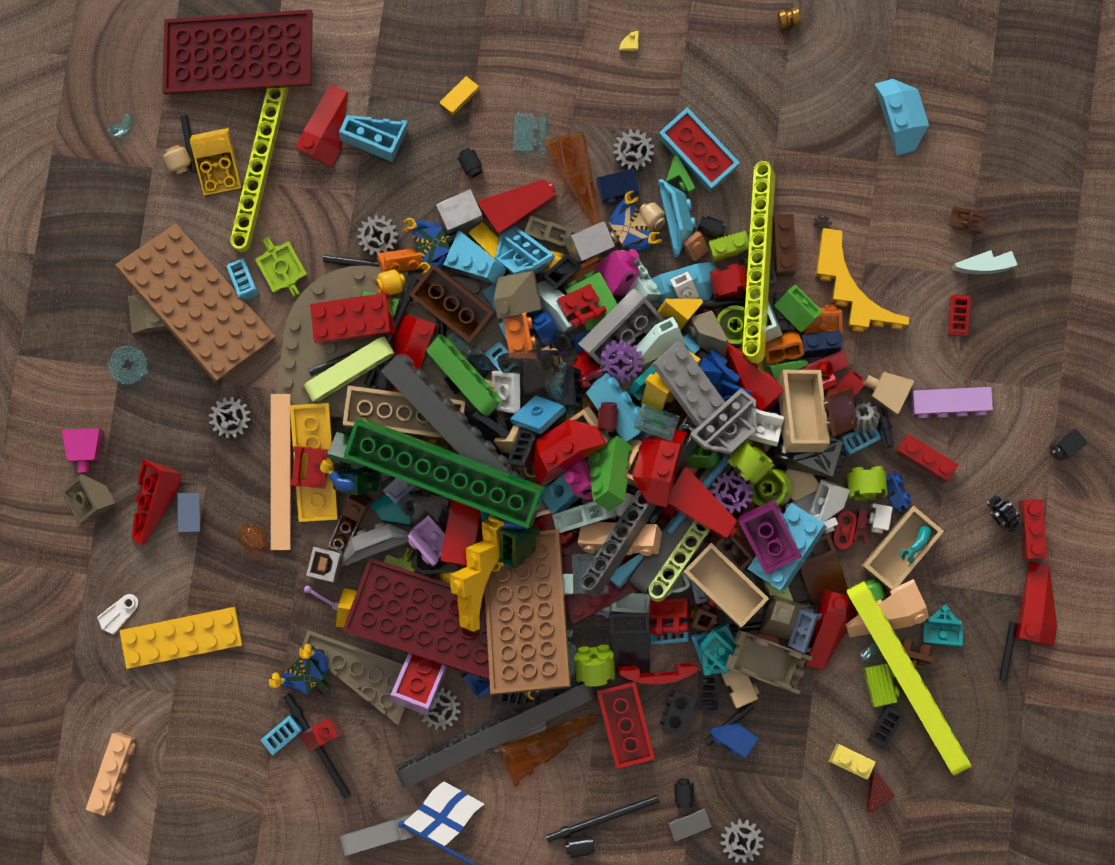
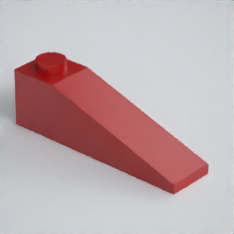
[132,459,182,545]
[804,589,857,670]

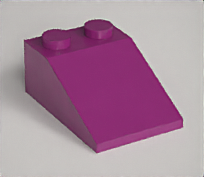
[738,499,802,574]

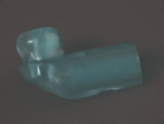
[107,113,133,137]

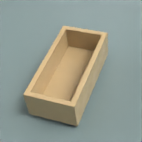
[777,370,830,452]
[860,506,944,591]
[682,543,769,628]

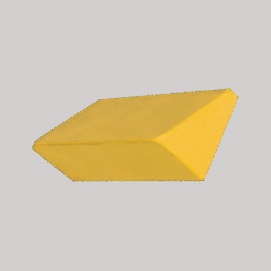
[439,76,480,116]
[468,222,499,258]

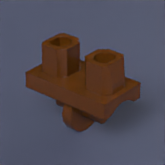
[948,206,988,234]
[901,639,934,670]

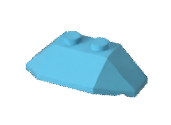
[874,79,929,156]
[658,179,696,258]
[495,226,555,275]
[652,262,717,303]

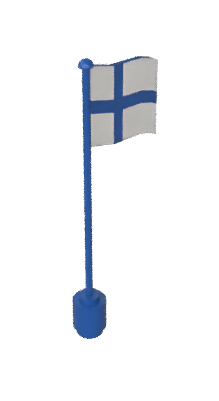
[398,782,485,865]

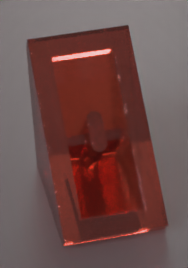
[866,771,895,813]

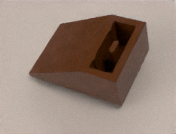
[824,386,857,436]
[708,501,758,571]
[799,534,848,603]

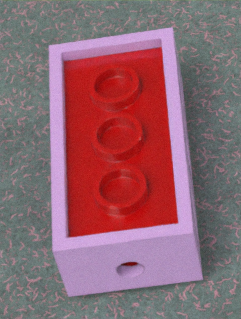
[391,654,448,716]

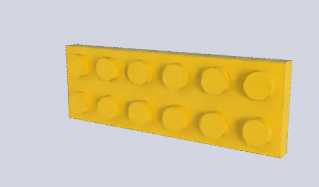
[290,402,339,522]
[119,607,243,669]

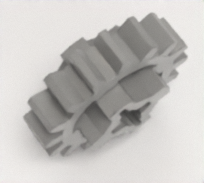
[613,129,654,171]
[357,215,399,257]
[209,397,252,439]
[419,687,461,730]
[720,819,764,863]

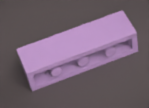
[910,387,993,419]

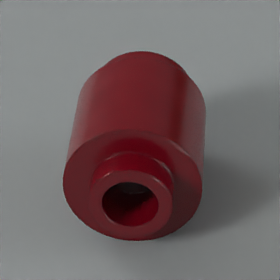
[598,402,619,432]

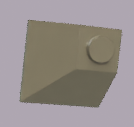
[494,271,542,319]
[128,295,169,334]
[688,310,728,358]
[62,474,115,525]
[759,595,809,640]

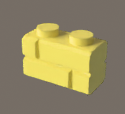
[829,744,875,780]

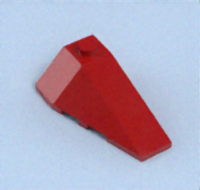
[295,84,348,168]
[392,315,437,392]
[725,342,784,412]
[1015,561,1057,646]

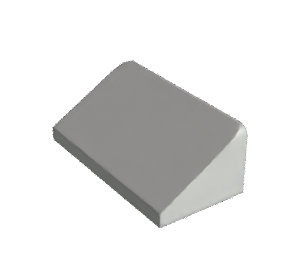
[668,808,712,842]

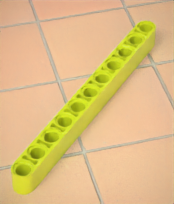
[230,87,289,252]
[743,161,775,363]
[846,581,972,776]

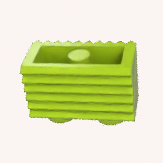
[708,230,749,262]
[863,663,900,707]

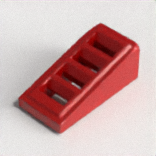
[948,295,971,336]

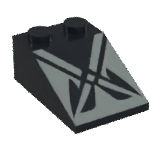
[774,430,843,478]

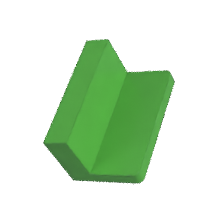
[774,284,823,332]

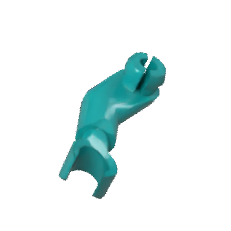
[900,526,932,564]

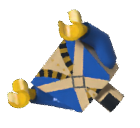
[609,191,662,251]

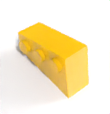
[641,351,701,417]

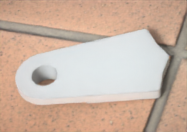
[97,594,139,635]

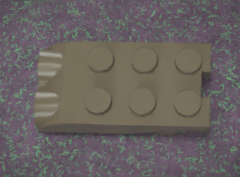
[725,630,812,694]

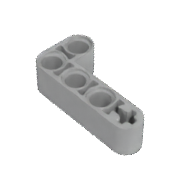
[339,814,417,856]

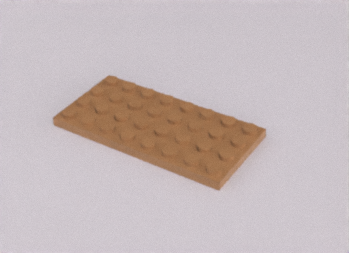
[115,223,276,383]
[482,529,571,695]

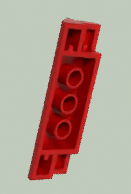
[440,500,483,568]

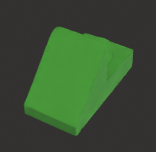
[666,155,695,196]

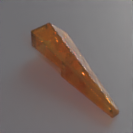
[543,131,601,225]
[498,714,597,787]

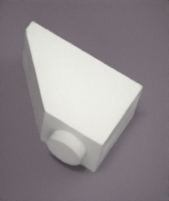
[809,480,850,523]

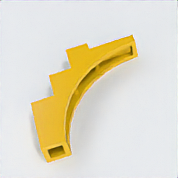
[815,228,909,332]
[450,517,503,632]

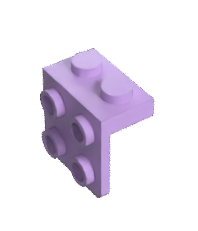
[408,514,445,566]

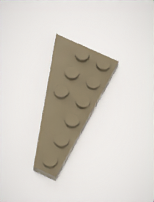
[301,630,405,726]

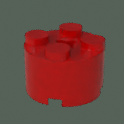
[709,264,747,300]

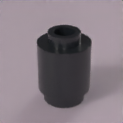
[458,148,483,178]
[697,216,727,239]
[374,364,394,391]
[674,778,695,808]
[565,835,595,858]

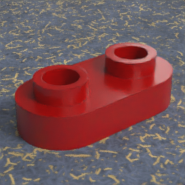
[832,511,857,550]

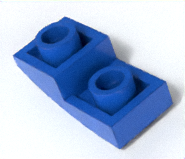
[706,349,740,384]

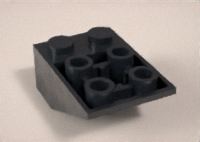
[609,613,650,673]

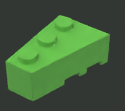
[588,436,633,511]

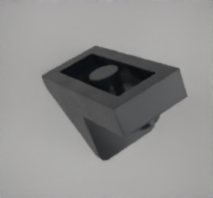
[542,253,582,290]

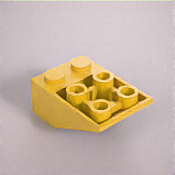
[190,128,241,196]

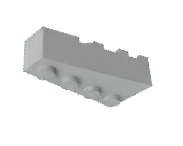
[578,288,665,365]

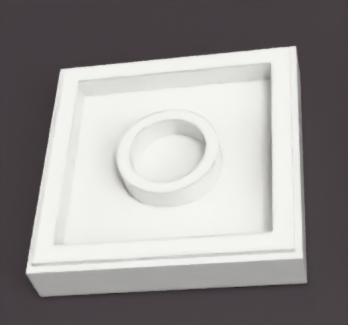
[492,371,520,414]

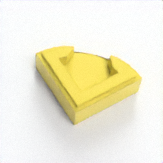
[619,31,639,52]

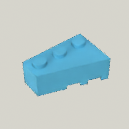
[339,115,408,162]
[443,230,507,285]
[587,373,645,442]

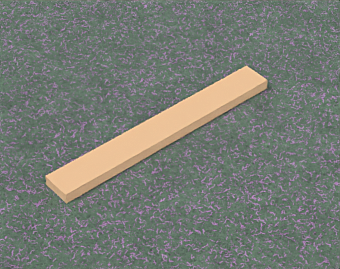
[271,394,291,550]

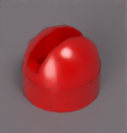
[817,361,833,377]

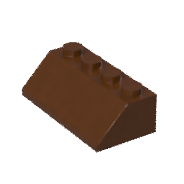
[409,264,497,343]

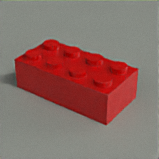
[310,293,396,345]
[597,681,655,769]

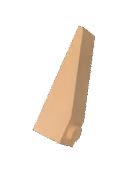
[845,580,929,638]

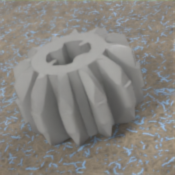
[854,400,880,434]

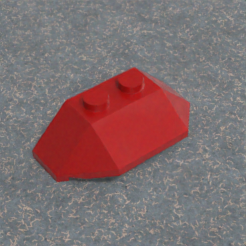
[532,419,606,486]
[632,428,687,508]

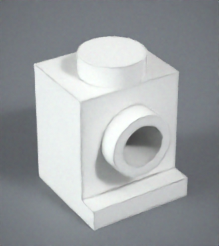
[670,272,699,299]
[869,503,893,534]

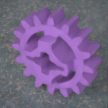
[600,339,644,383]
[710,471,753,515]

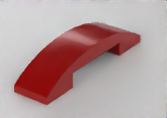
[616,662,698,685]

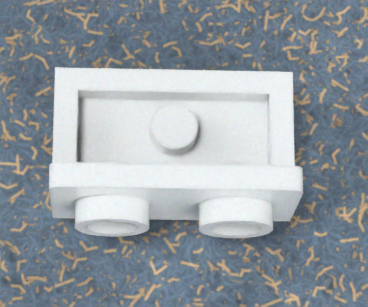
[748,409,784,447]

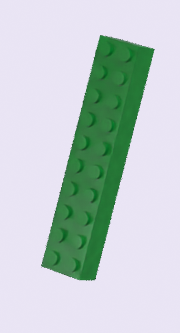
[343,418,546,529]

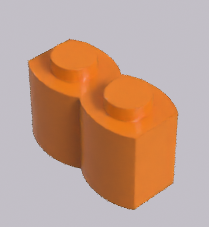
[764,331,804,364]

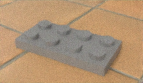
[652,340,725,427]

